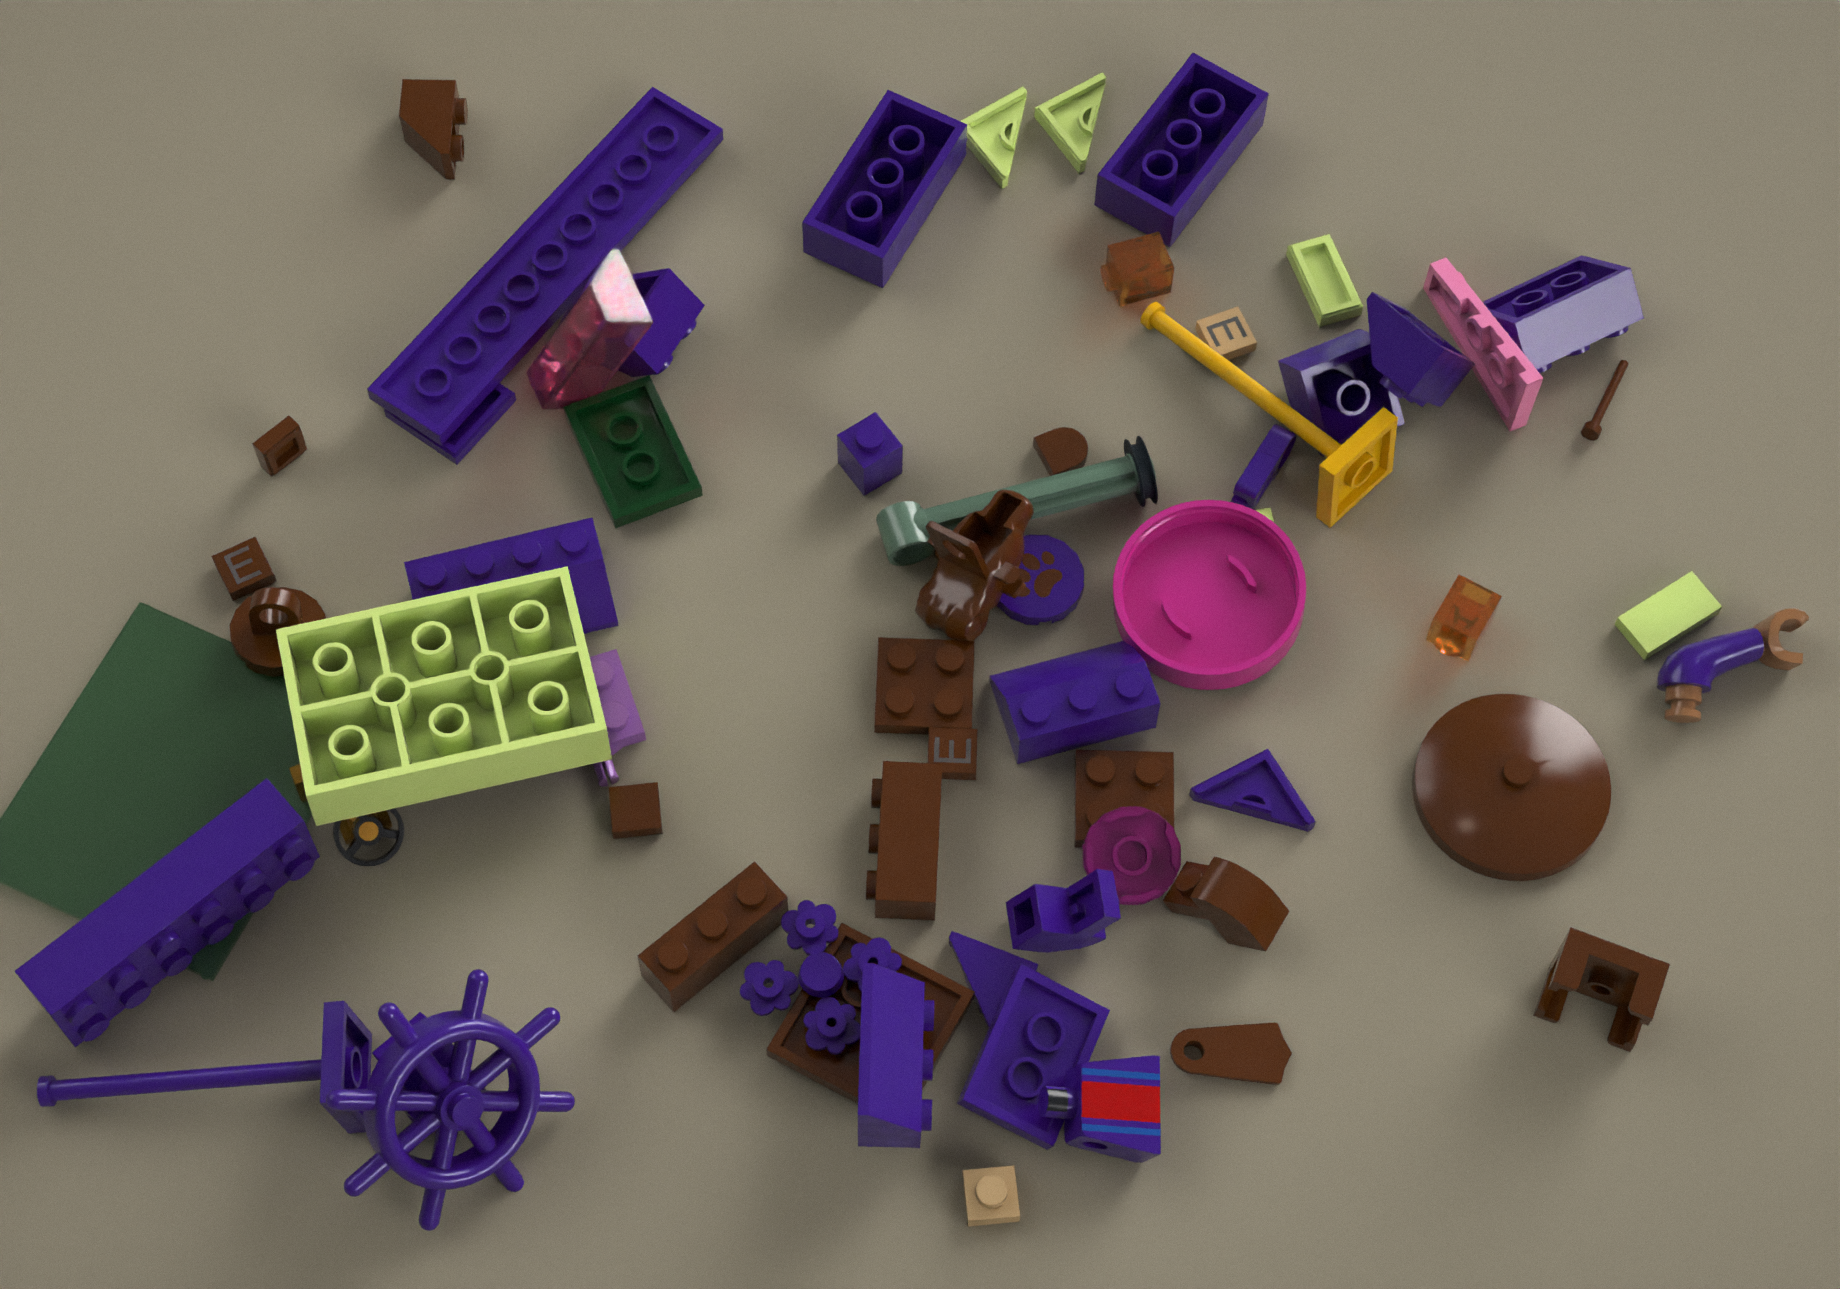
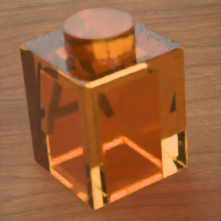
[1101,232,1174,306]
[1426,575,1502,662]

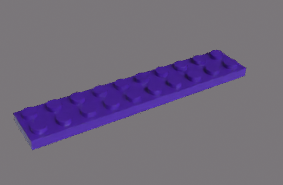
[367,87,724,446]

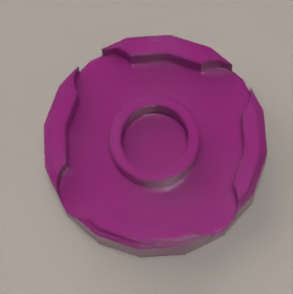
[1082,807,1181,905]

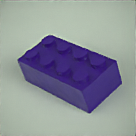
[1094,53,1269,247]
[802,90,967,288]

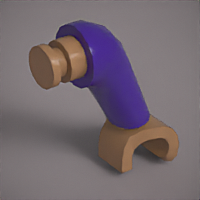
[1657,608,1809,723]

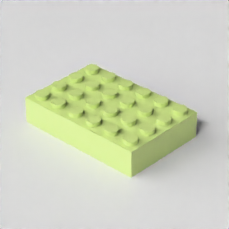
[276,566,612,826]

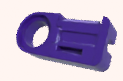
[1231,424,1297,510]

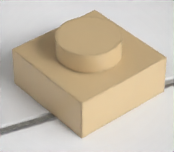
[962,1165,1020,1227]

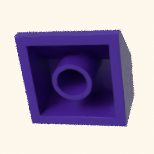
[571,268,705,377]
[1278,329,1405,457]

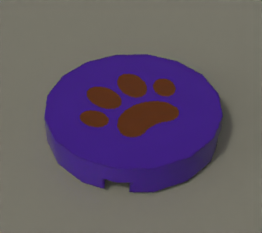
[997,535,1084,625]

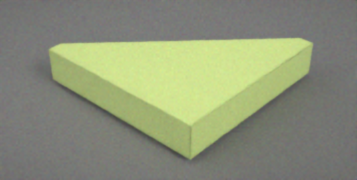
[1034,72,1106,174]
[961,87,1027,189]

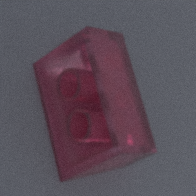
[526,249,654,409]

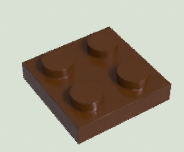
[874,637,975,735]
[1074,749,1174,848]

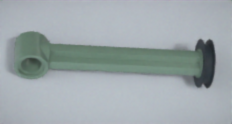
[876,436,1158,566]

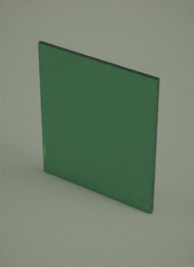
[0,602,312,981]

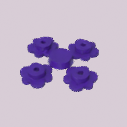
[740,900,902,1055]

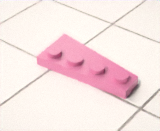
[1423,258,1543,432]

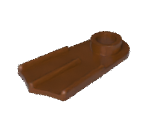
[1170,1022,1292,1085]

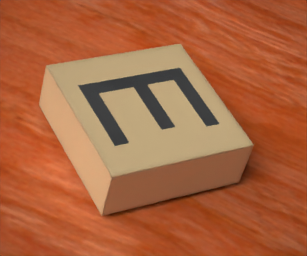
[1195,306,1257,360]

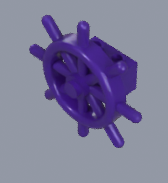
[326,969,575,1231]

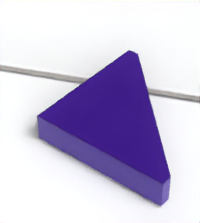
[1189,749,1316,831]
[949,931,1038,1028]

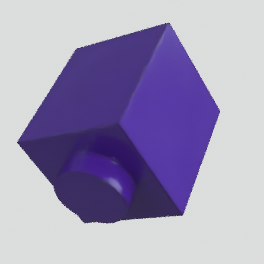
[837,412,903,496]

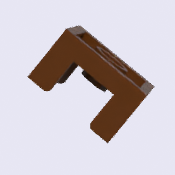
[1533,927,1670,1052]

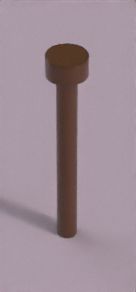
[1581,360,1629,441]

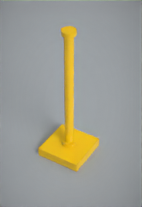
[1140,302,1398,528]

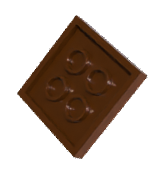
[766,923,975,1104]

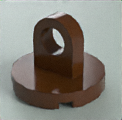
[230,587,326,677]

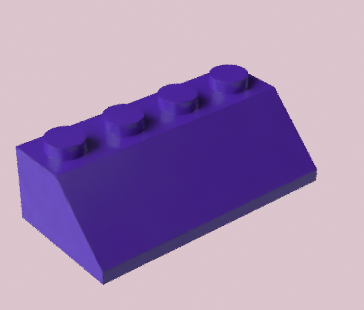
[404,517,619,634]

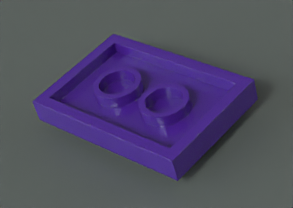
[957,964,1110,1150]

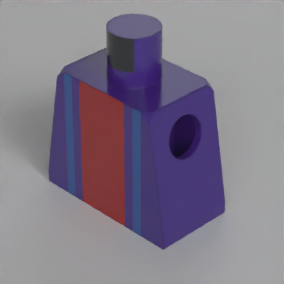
[1038,1055,1161,1163]

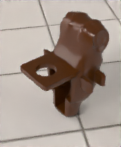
[915,490,1034,641]

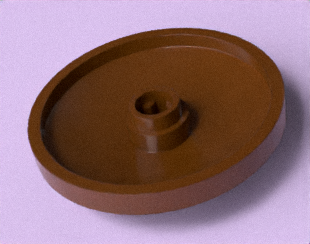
[1412,694,1611,881]

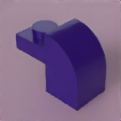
[1006,869,1121,953]

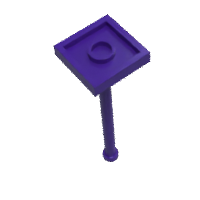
[37,1001,372,1134]

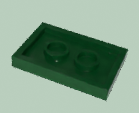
[563,375,703,529]

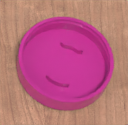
[1113,500,1306,690]

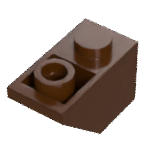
[399,79,468,179]

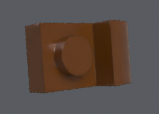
[1163,856,1290,952]

